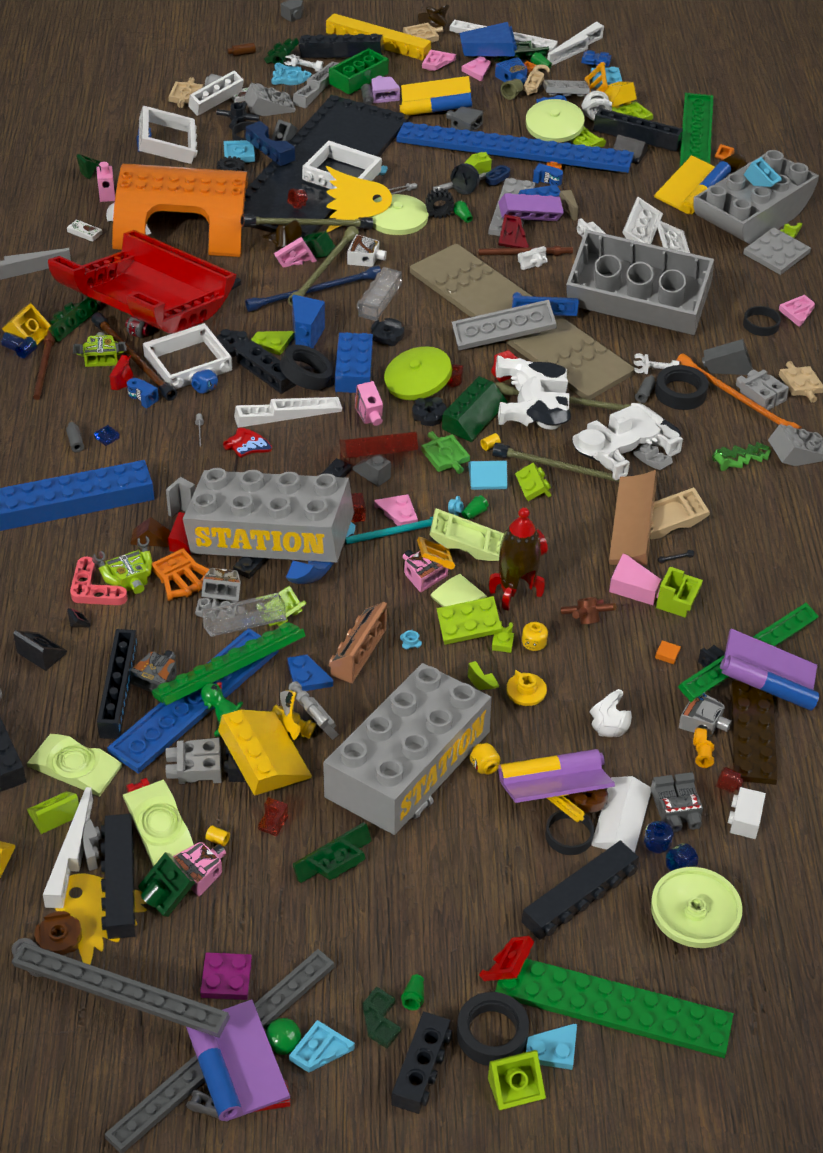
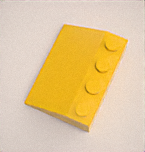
[218,710,312,796]

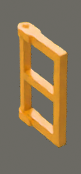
[585,62,608,95]
[417,536,455,569]

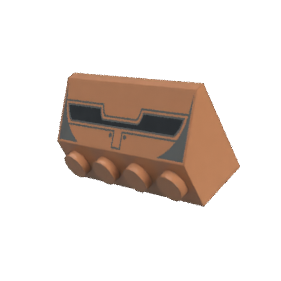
[329,602,387,683]

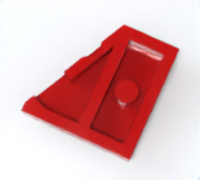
[479,936,534,981]

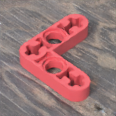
[70,556,127,605]

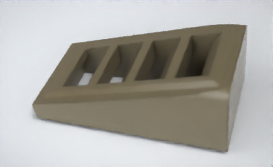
[559,190,578,220]

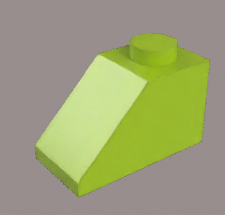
[465,152,492,174]

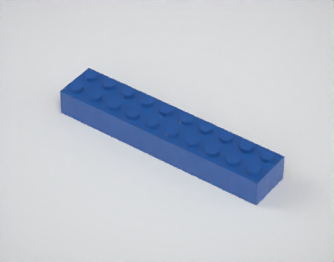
[0,460,154,531]

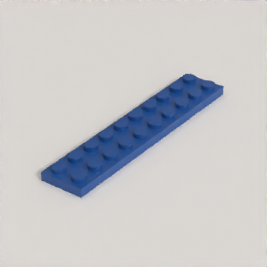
[107,628,279,774]

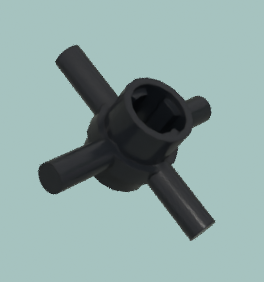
[216,101,260,129]

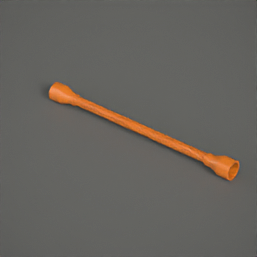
[676,353,802,429]

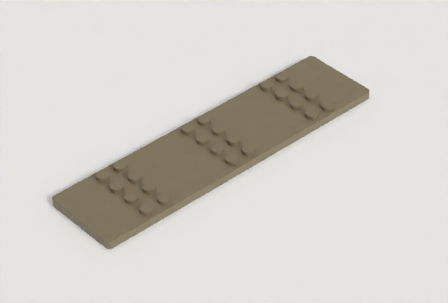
[410,244,635,400]

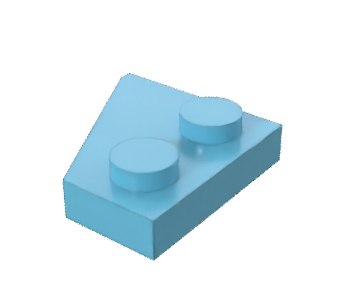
[289,1020,355,1072]
[526,1024,577,1070]

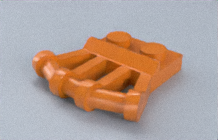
[151,548,209,601]

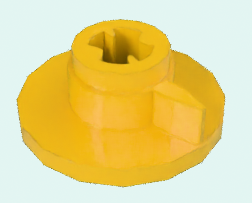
[506,670,547,706]

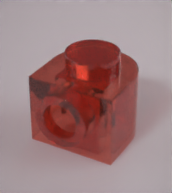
[287,189,308,209]
[447,364,464,387]
[715,767,743,793]

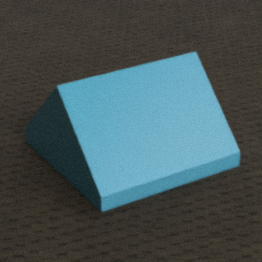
[468,461,507,490]

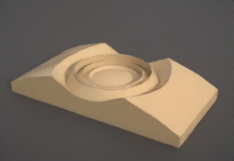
[650,488,710,539]

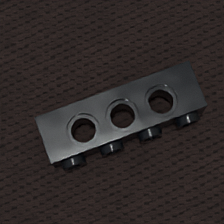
[236,340,296,394]
[391,1011,453,1114]

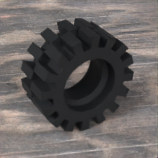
[217,156,245,171]
[425,188,454,219]

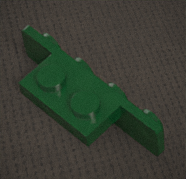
[494,41,549,62]
[49,296,100,342]
[293,823,372,883]

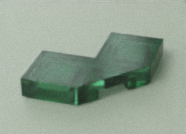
[363,986,401,1049]

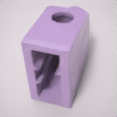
[372,76,400,103]

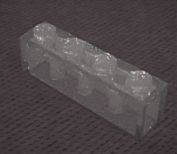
[357,267,402,321]
[202,593,287,637]

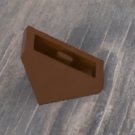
[131,517,171,547]

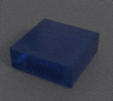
[94,425,120,446]

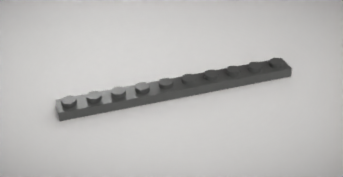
[11,942,230,1038]

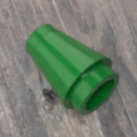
[531,52,552,69]
[453,201,473,223]
[461,495,489,520]
[401,974,424,1010]

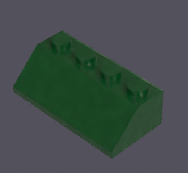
[442,376,508,442]

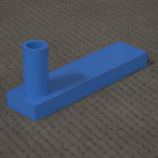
[512,292,579,316]

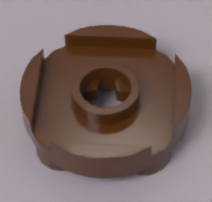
[565,788,608,813]
[35,911,82,955]

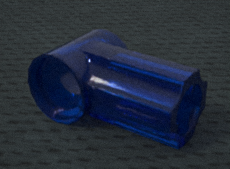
[1,332,37,359]

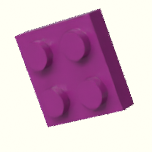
[200,952,252,1000]

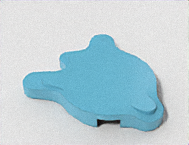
[271,63,311,85]

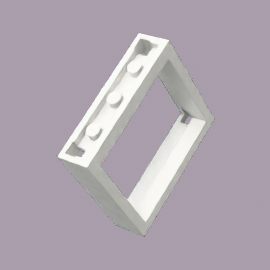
[139,106,197,164]
[302,141,382,189]
[143,323,232,389]

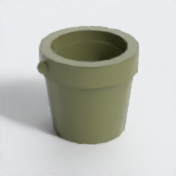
[501,79,523,100]

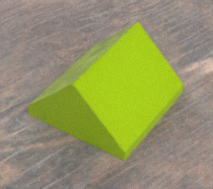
[27,791,79,834]
[488,1050,546,1110]

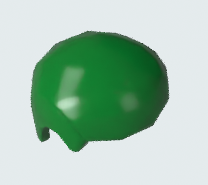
[265,1018,301,1055]

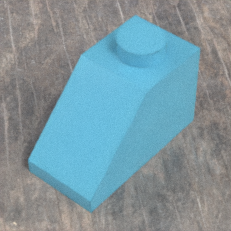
[744,157,782,187]

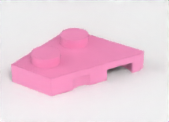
[779,295,815,327]

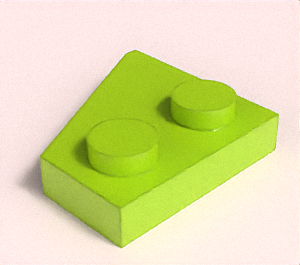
[251,331,294,355]

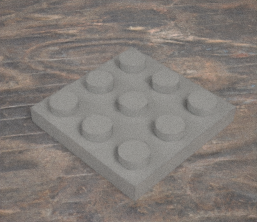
[543,80,590,96]
[743,227,811,275]

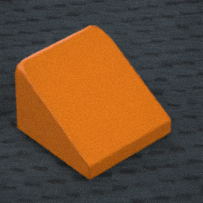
[714,144,735,160]

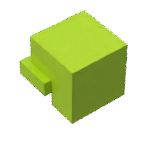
[656,567,703,617]

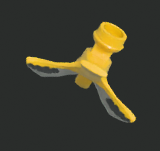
[272,690,317,740]

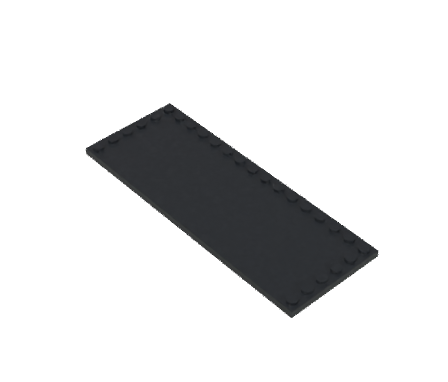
[243,95,410,238]

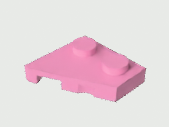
[422,50,456,71]
[462,56,491,81]
[274,237,317,267]
[374,494,418,526]

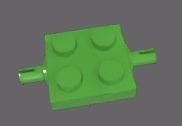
[421,431,470,474]

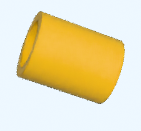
[480,433,501,451]
[206,825,230,847]

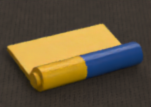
[399,76,472,116]
[654,155,731,214]

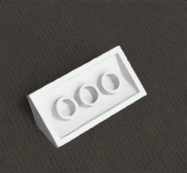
[622,197,663,244]
[656,220,690,253]
[591,776,651,853]

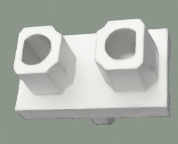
[518,246,547,270]

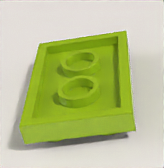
[436,596,502,645]

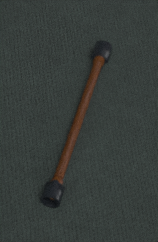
[91,312,178,401]

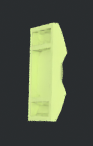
[429,508,504,561]
[27,734,122,797]
[123,780,194,867]

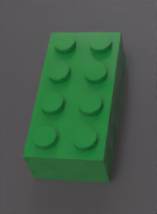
[329,48,389,94]

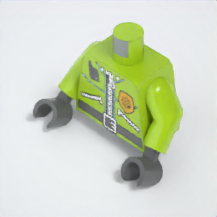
[73,332,127,367]
[92,536,153,594]

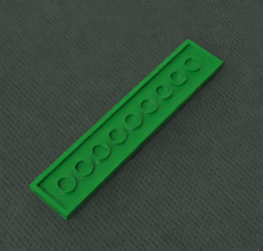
[679,93,713,168]
[495,958,734,1058]

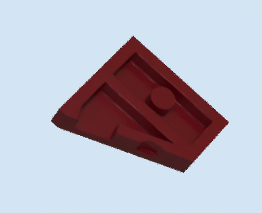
[498,214,529,248]

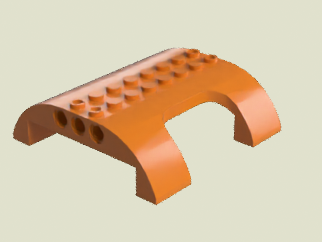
[112,163,248,257]

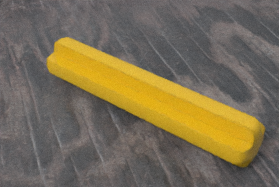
[546,796,585,822]

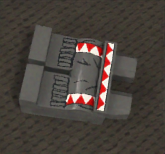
[650,772,703,833]

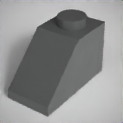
[281,0,304,22]
[271,119,298,142]
[352,454,391,487]

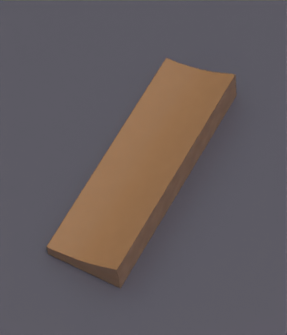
[609,470,657,566]

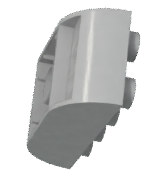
[693,150,819,244]

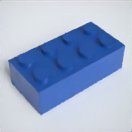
[335,332,373,393]

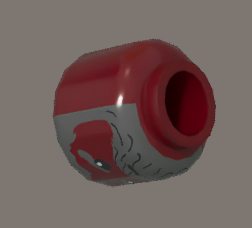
[125,316,152,338]

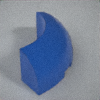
[286,561,334,584]

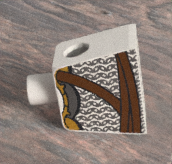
[347,234,387,267]

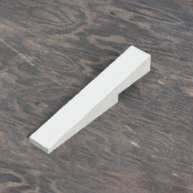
[547,22,604,66]
[234,397,342,428]
[43,787,93,908]

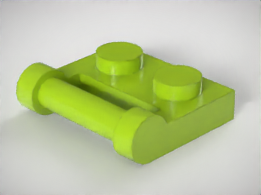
[569,127,606,147]

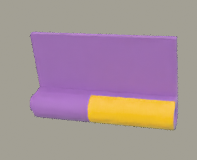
[498,749,615,803]

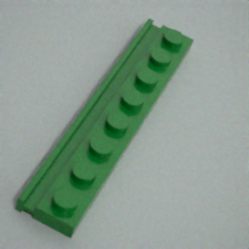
[152,623,306,706]

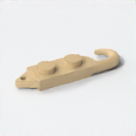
[523,64,550,95]

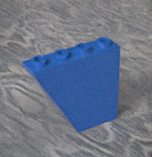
[460,22,517,56]

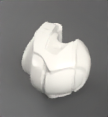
[581,90,612,120]
[590,689,632,737]

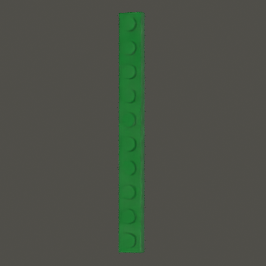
[678,603,819,702]

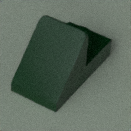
[76,154,101,179]

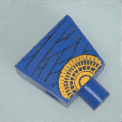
[495,57,527,85]

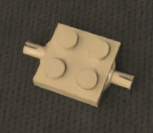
[403,23,443,43]
[169,77,204,108]
[778,361,823,403]

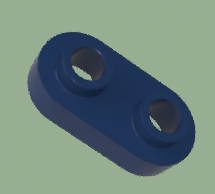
[485,165,510,186]

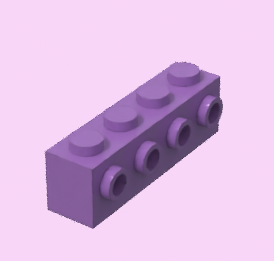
[498,193,564,221]

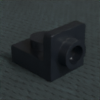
[698,645,725,668]

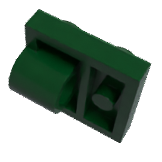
[264,38,299,64]
[138,852,195,917]

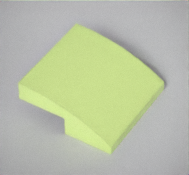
[431,574,487,607]

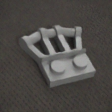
[289,681,339,740]

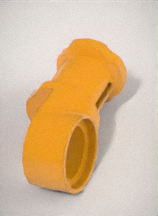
[693,727,714,768]

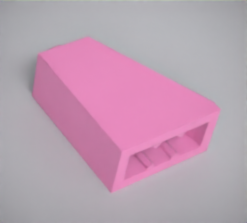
[609,554,661,605]

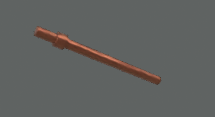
[478,246,573,255]
[33,329,55,400]

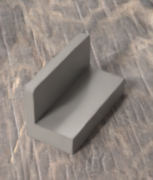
[166,477,195,517]

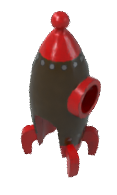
[489,507,548,610]

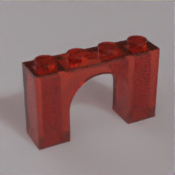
[339,432,419,458]

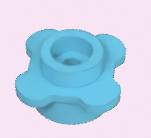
[448,496,464,516]
[400,630,422,649]

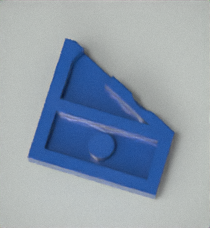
[287,655,333,691]

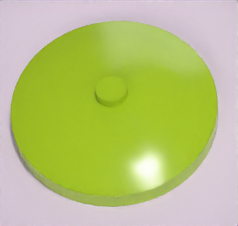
[384,346,452,400]

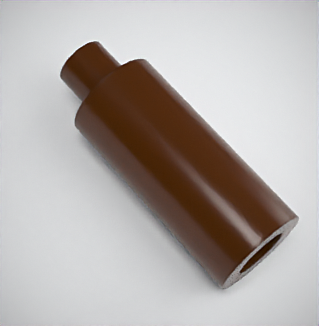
[227,42,256,56]

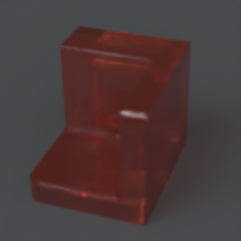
[258,797,288,836]

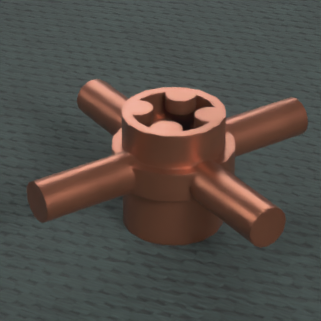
[561,597,617,624]

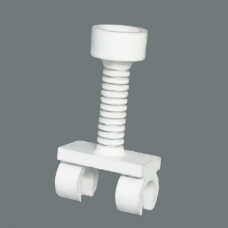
[284,54,323,72]
[634,353,679,374]

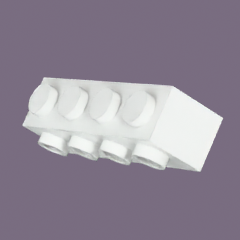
[188,70,244,116]

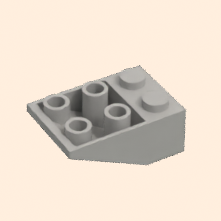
[244,83,296,116]
[768,424,823,466]

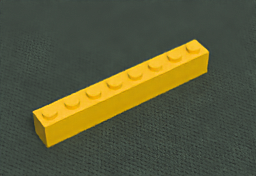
[326,13,431,60]

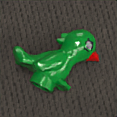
[201,682,243,737]

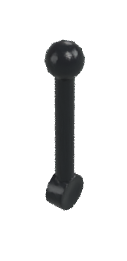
[658,550,694,564]

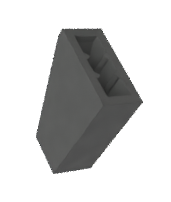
[702,339,753,375]

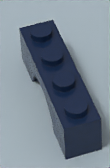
[245,121,295,166]

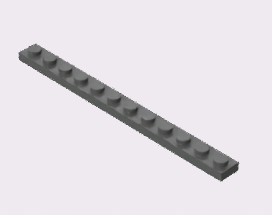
[105,949,334,1153]

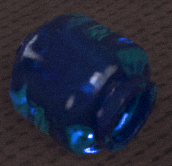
[644,821,674,853]
[665,843,698,871]

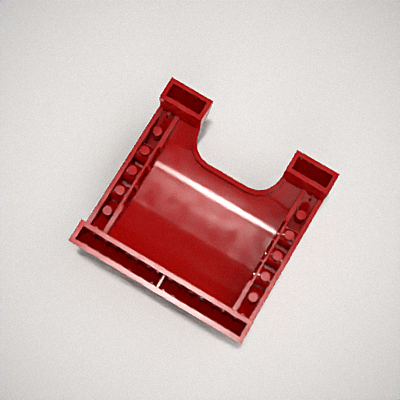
[48,230,236,334]

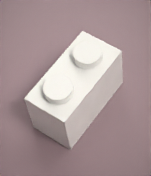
[728,787,766,839]

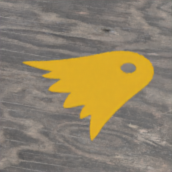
[326,166,392,233]
[55,873,147,965]

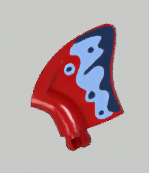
[223,428,272,458]

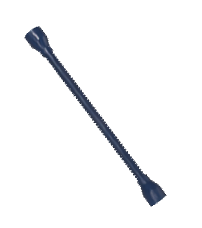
[245,265,382,312]

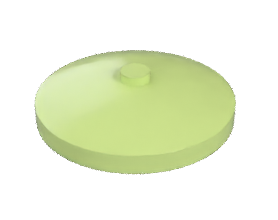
[526,99,584,143]
[370,194,428,235]
[651,867,742,948]

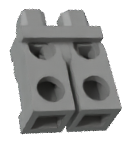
[736,369,789,410]
[166,738,222,784]

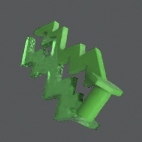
[712,442,770,471]

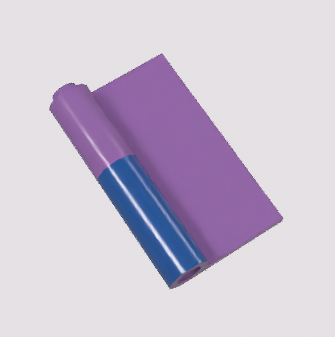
[720,629,819,711]
[186,1000,290,1121]

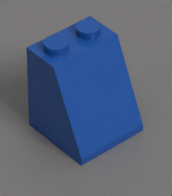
[292,295,325,348]

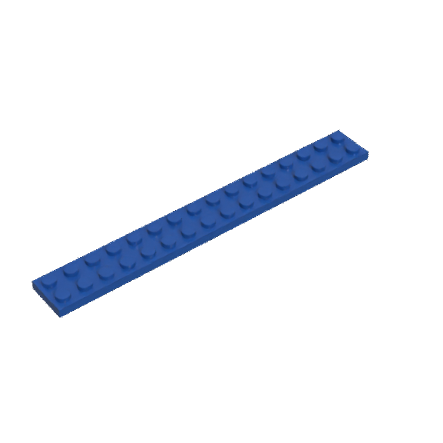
[396,122,634,173]

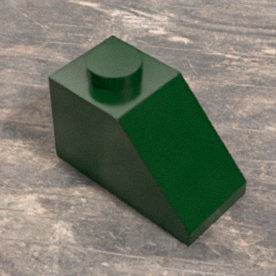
[303,231,336,258]

